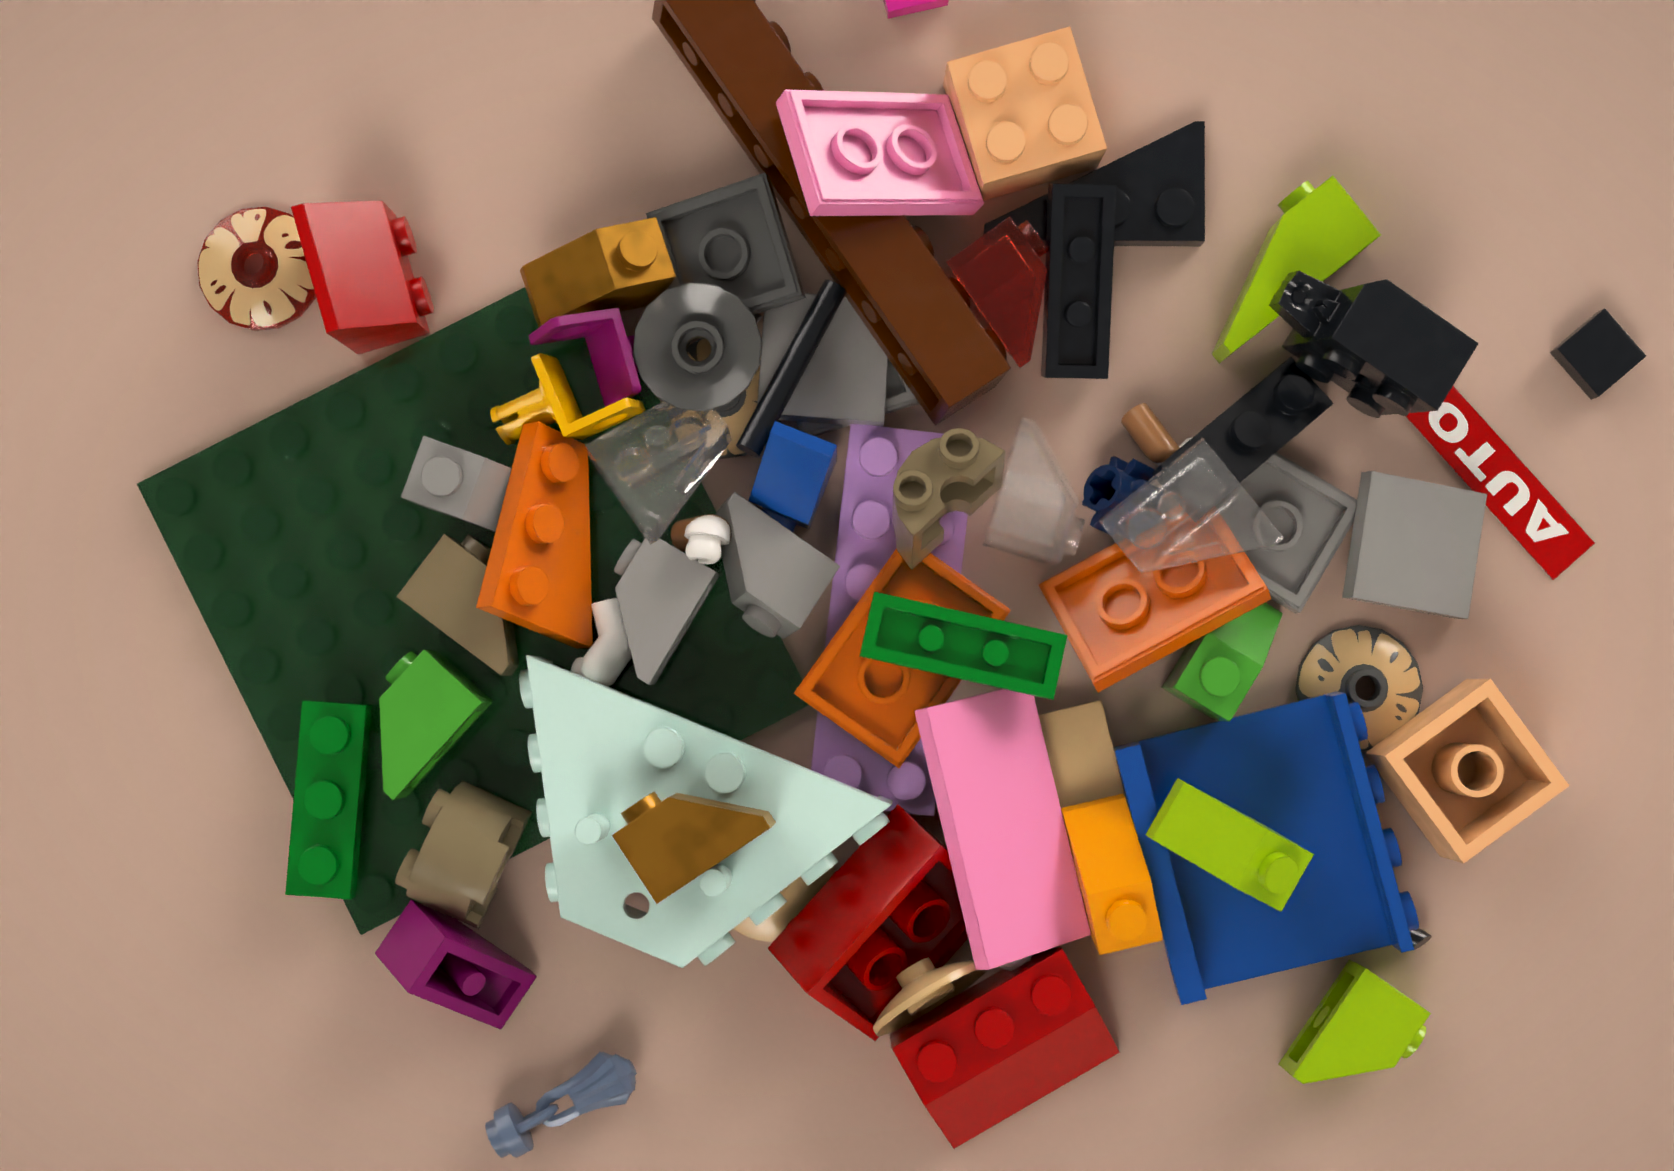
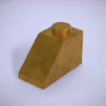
[520,217,676,328]
[612,791,776,904]

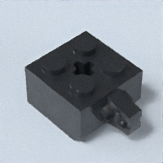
[1269,271,1479,418]

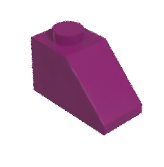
[375,899,537,1030]

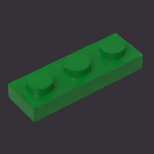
[859,592,1068,700]
[285,700,372,900]

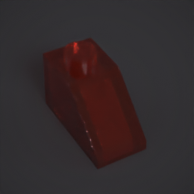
[945,216,1048,368]

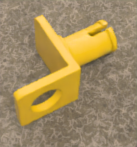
[490,353,646,445]

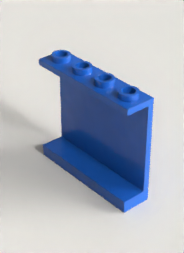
[1113,691,1419,1005]

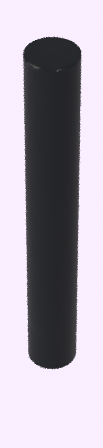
[736,280,847,457]

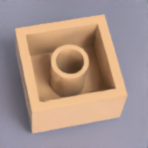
[943,26,1107,201]
[1364,679,1570,863]

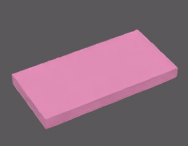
[915,689,1091,970]

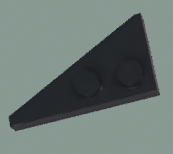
[983,121,1205,247]

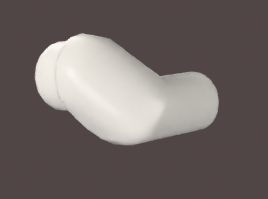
[571,598,632,687]

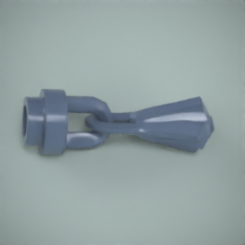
[485,1052,637,1158]

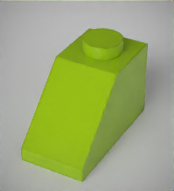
[1145,778,1314,912]
[1278,959,1431,1084]

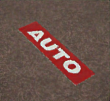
[1406,386,1595,580]

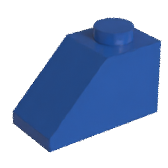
[749,421,837,532]

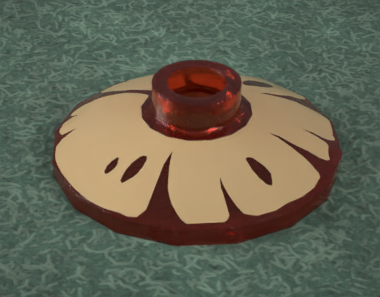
[197,207,316,331]

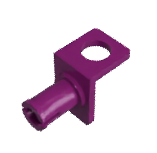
[528,308,641,407]

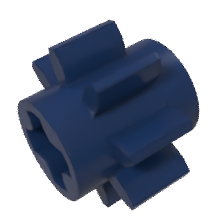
[1082,456,1164,539]

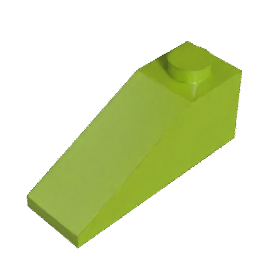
[1212,175,1381,364]

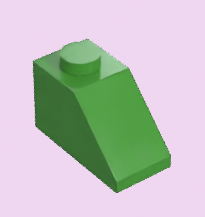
[1161,602,1283,722]
[379,649,493,800]

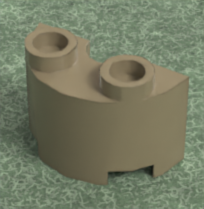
[892,428,1006,570]
[395,781,532,929]

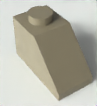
[396,534,519,676]

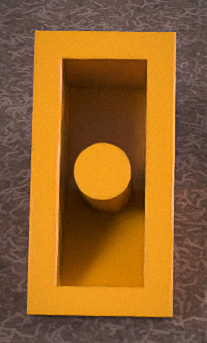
[1061,793,1163,955]

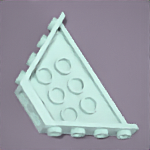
[519,655,893,968]

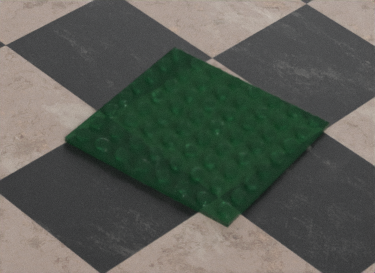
[137,287,809,935]

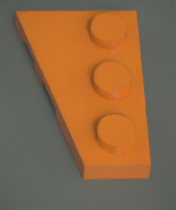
[476,421,593,649]

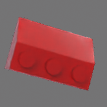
[768,804,968,1041]
[890,946,1120,1149]

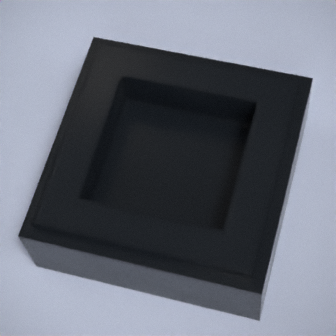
[1550,308,1646,400]

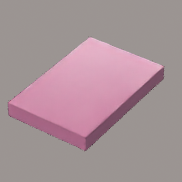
[776,90,984,216]

